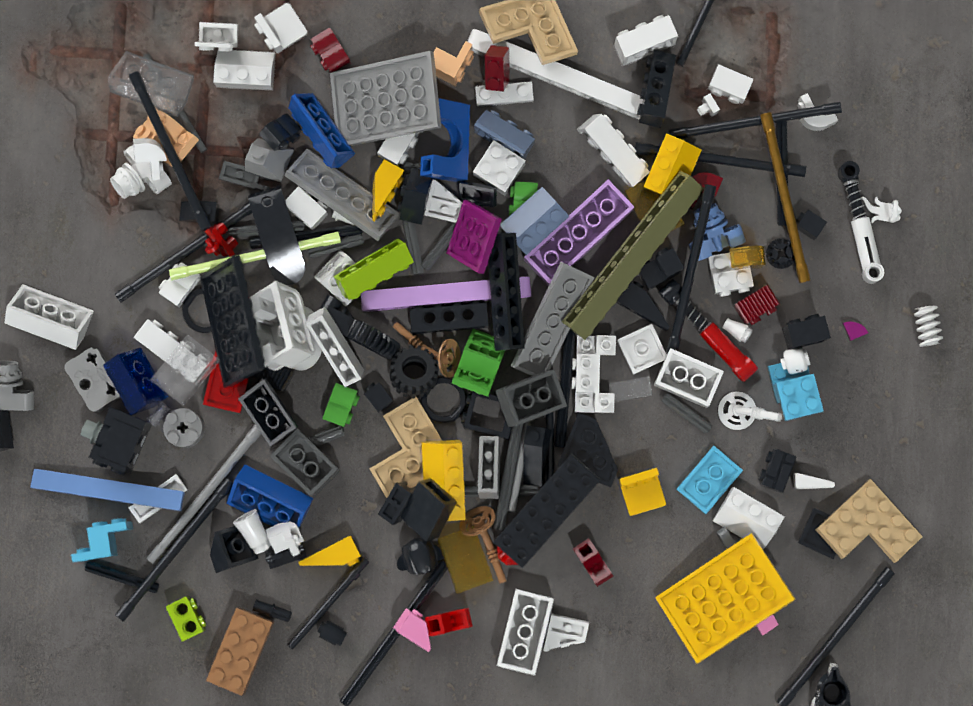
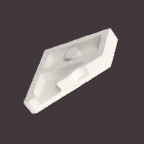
[543,613,589,651]

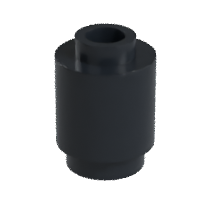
[317,620,348,646]

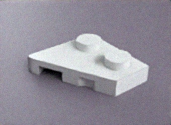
[424,179,463,223]

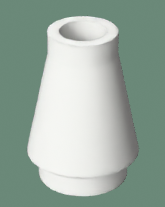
[723,318,753,343]

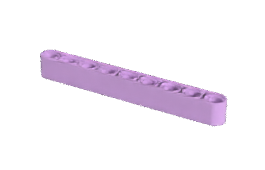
[361,277,532,312]

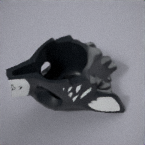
[810,663,851,706]

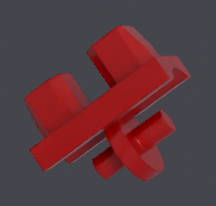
[205,222,238,257]

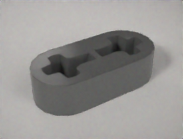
[716,527,736,550]

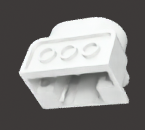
[249,281,322,371]

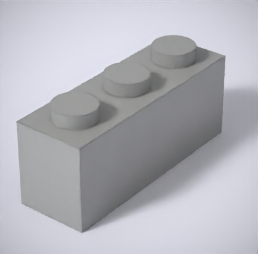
[478,436,501,499]

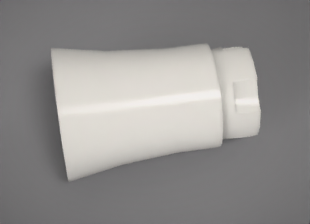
[233,509,271,554]

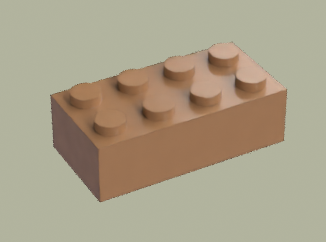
[206,607,274,696]

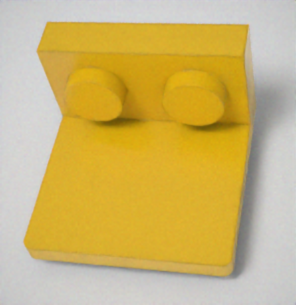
[618,468,666,516]

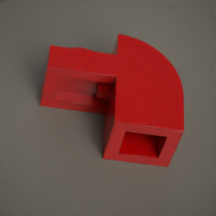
[424,607,473,637]

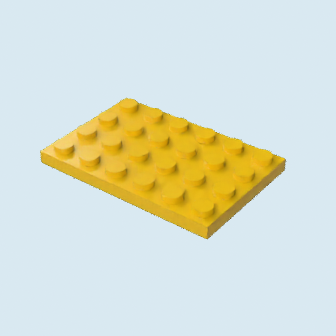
[655,533,796,664]

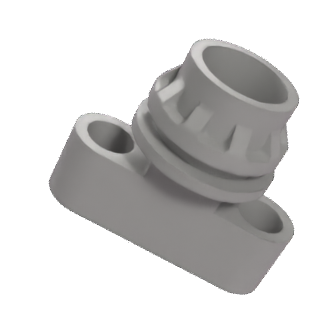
[0,361,34,411]

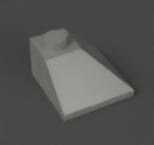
[245,138,294,182]

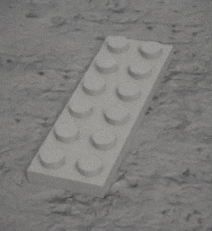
[285,149,400,241]
[511,262,594,376]

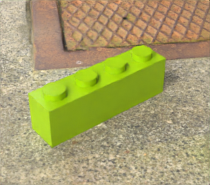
[333,239,414,300]

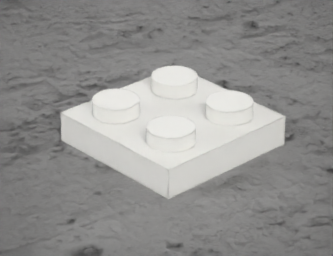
[617,324,667,375]

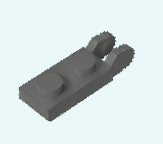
[219,161,274,191]

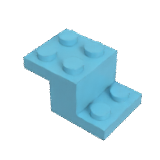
[767,363,823,421]
[71,518,133,562]

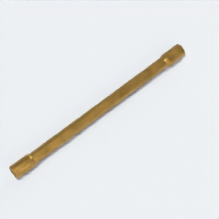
[760,112,810,283]

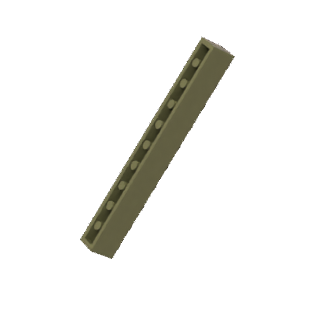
[562,171,704,340]

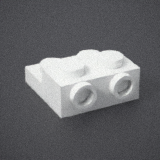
[708,250,754,297]

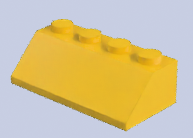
[421,440,466,521]

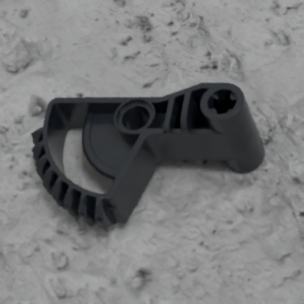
[319,294,401,360]

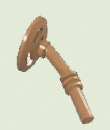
[393,321,461,377]
[459,506,507,584]

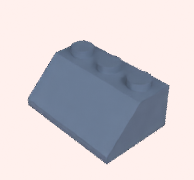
[474,110,535,159]
[500,187,570,255]

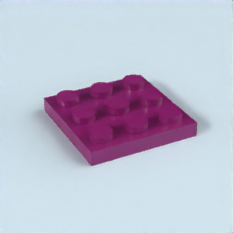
[446,200,502,274]

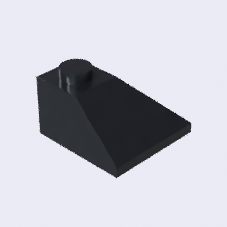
[210,526,259,573]

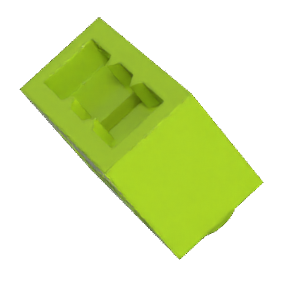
[165,596,206,642]

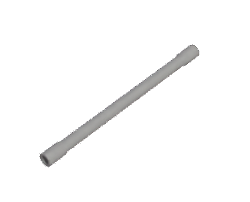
[146,424,261,565]

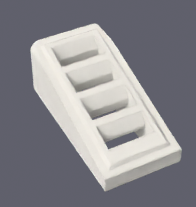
[793,473,835,489]

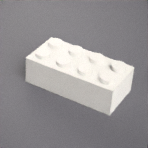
[497,589,554,675]

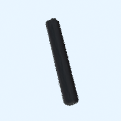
[85,561,160,593]

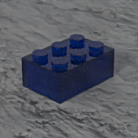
[103,347,169,415]

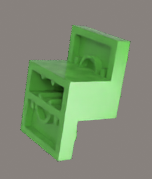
[452,329,506,396]

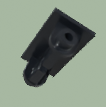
[265,542,307,569]

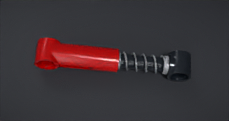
[659,279,758,382]

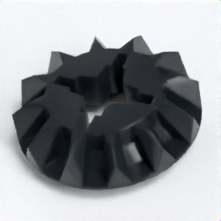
[766,238,795,269]

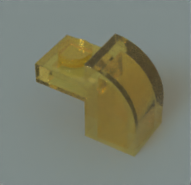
[730,246,766,270]

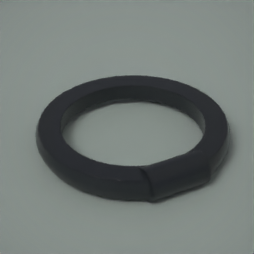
[182,288,212,333]
[421,377,467,423]

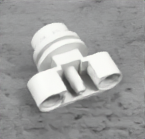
[110,145,172,199]

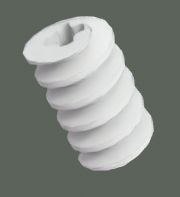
[914,306,943,347]

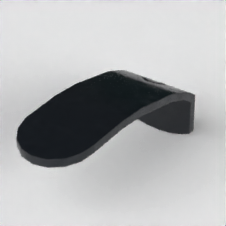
[248,186,305,285]

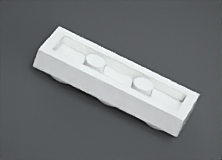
[475,82,534,107]
[129,474,188,524]

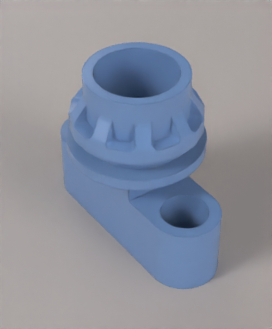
[689,203,746,261]

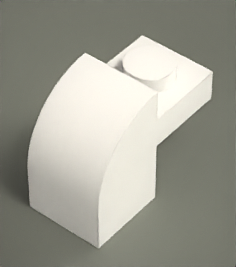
[797,93,838,131]
[133,138,167,180]
[266,522,304,556]

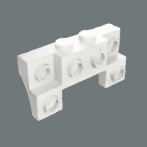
[572,335,616,413]

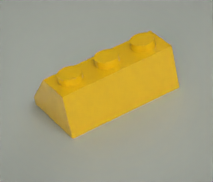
[644,133,702,195]

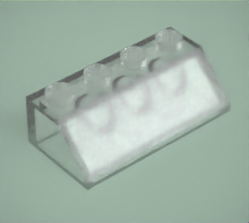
[108,51,194,117]

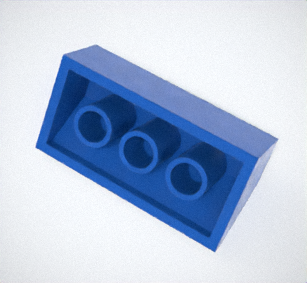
[288,93,355,168]
[226,464,313,529]

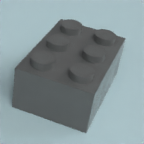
[495,370,567,427]

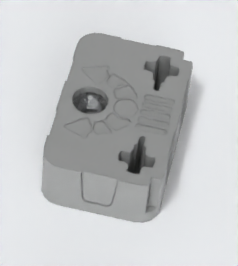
[64,347,126,412]

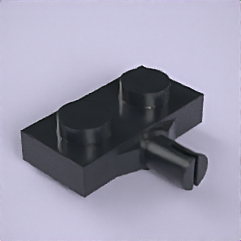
[459,181,497,208]

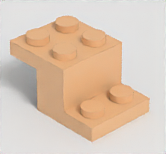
[434,41,474,86]
[133,108,199,168]

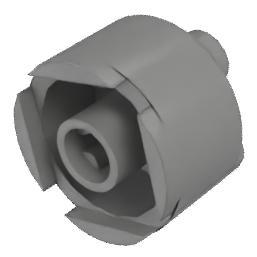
[163,408,205,448]

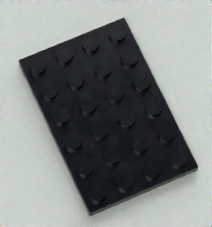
[200,255,265,388]

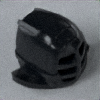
[396,538,446,575]

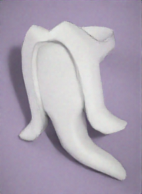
[862,197,902,223]

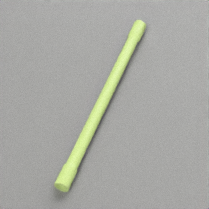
[169,232,341,281]

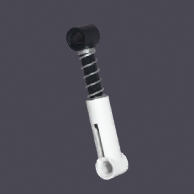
[838,161,884,284]

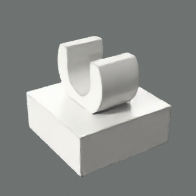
[697,94,720,117]

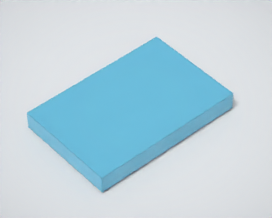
[676,445,743,514]

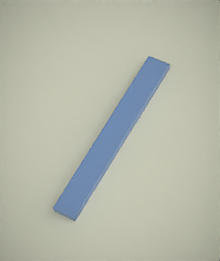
[30,469,185,511]

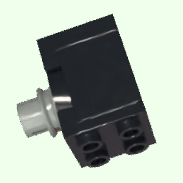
[81,407,152,475]

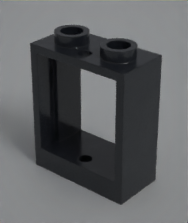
[461,391,511,440]

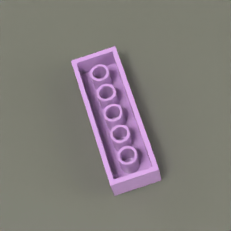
[524,179,634,286]

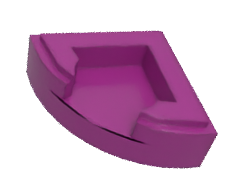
[842,321,868,341]

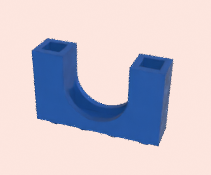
[420,98,470,182]

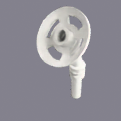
[718,392,782,430]

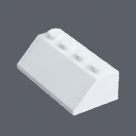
[5,285,94,350]

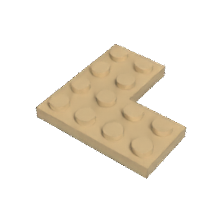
[479,0,578,65]
[370,396,442,498]
[816,479,922,563]

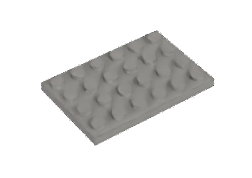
[330,51,441,146]

